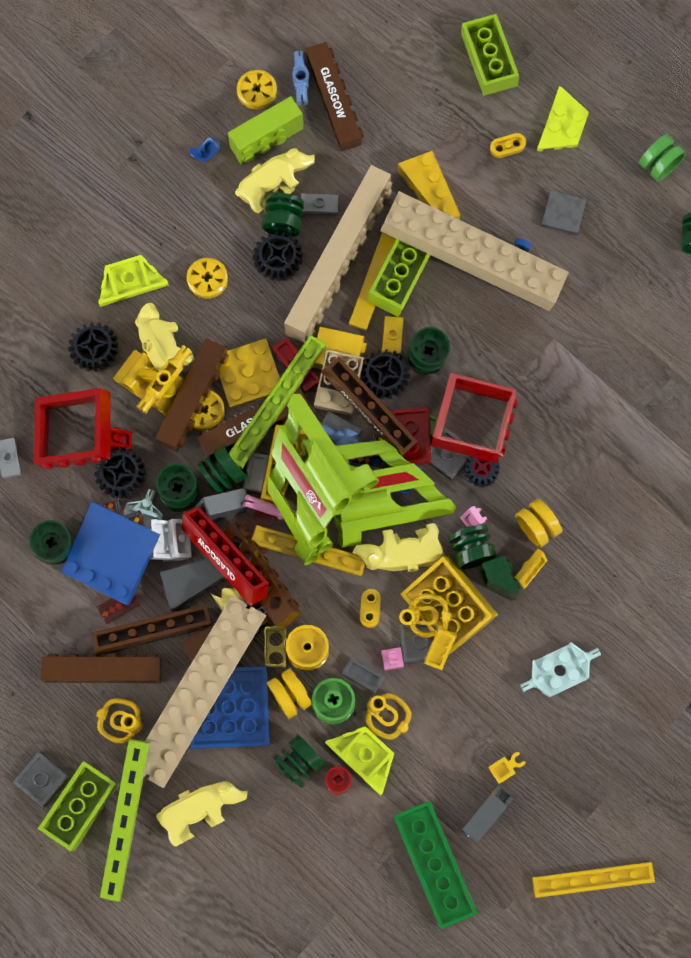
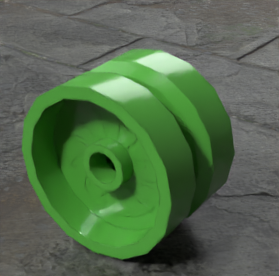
[639,134,686,182]
[312,678,355,725]

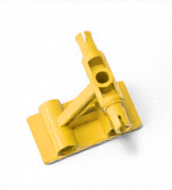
[113,345,192,416]

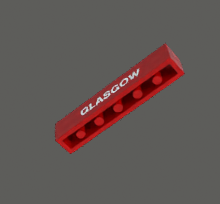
[181,506,269,606]

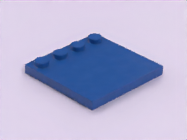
[61,502,160,605]
[190,666,270,749]

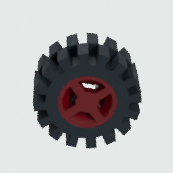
[464,456,500,487]

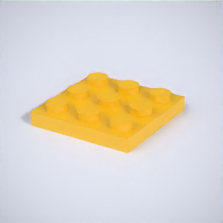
[219,339,280,409]

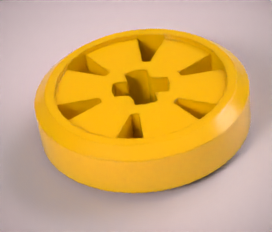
[237,70,277,110]
[187,258,228,299]
[193,391,225,431]

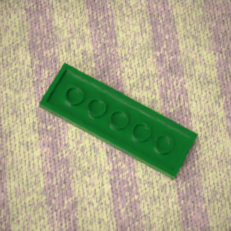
[393,801,478,930]

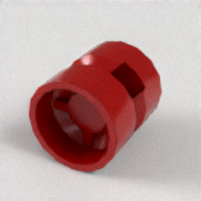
[325,767,351,795]

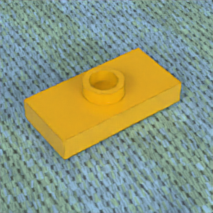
[382,316,404,355]
[514,549,547,589]
[424,627,457,670]

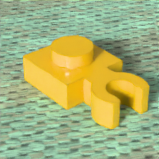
[488,752,526,784]

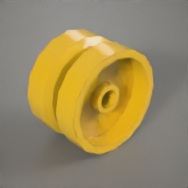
[515,498,563,548]
[286,625,329,671]
[266,668,312,720]

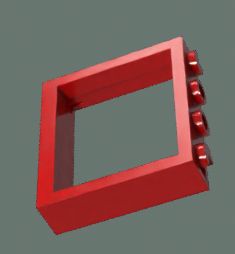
[431,373,519,463]
[34,388,111,470]

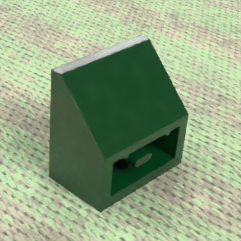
[480,556,520,600]

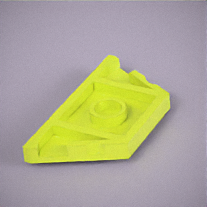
[537,86,589,152]
[98,255,169,307]
[325,726,394,796]

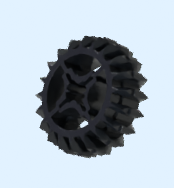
[253,231,303,281]
[68,322,119,372]
[360,349,411,400]
[94,448,146,499]

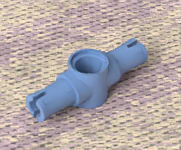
[292,51,309,105]
[322,424,373,458]

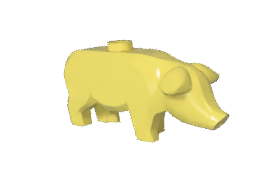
[235,148,315,214]
[135,303,195,371]
[353,523,445,572]
[156,781,248,847]

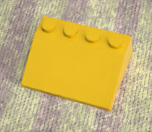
[401,555,498,654]

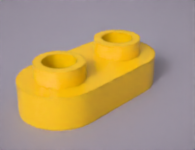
[490,133,526,158]
[360,589,381,628]

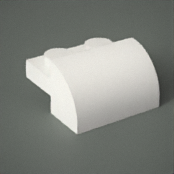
[148,519,192,562]

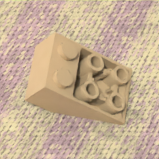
[314,350,364,416]

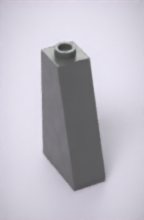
[160,558,226,613]

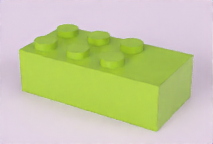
[461,14,519,96]
[228,96,304,165]
[365,239,430,317]
[38,761,119,852]

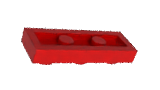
[272,337,320,393]

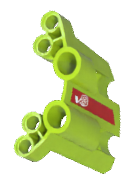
[268,394,379,565]
[301,438,457,548]

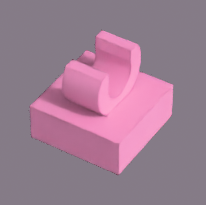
[460,506,487,527]
[381,647,404,671]

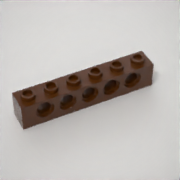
[223,523,302,629]

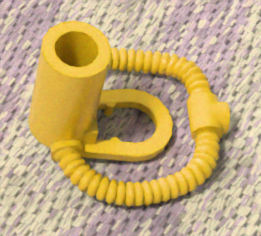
[399,593,452,638]
[366,693,412,740]
[97,698,143,744]

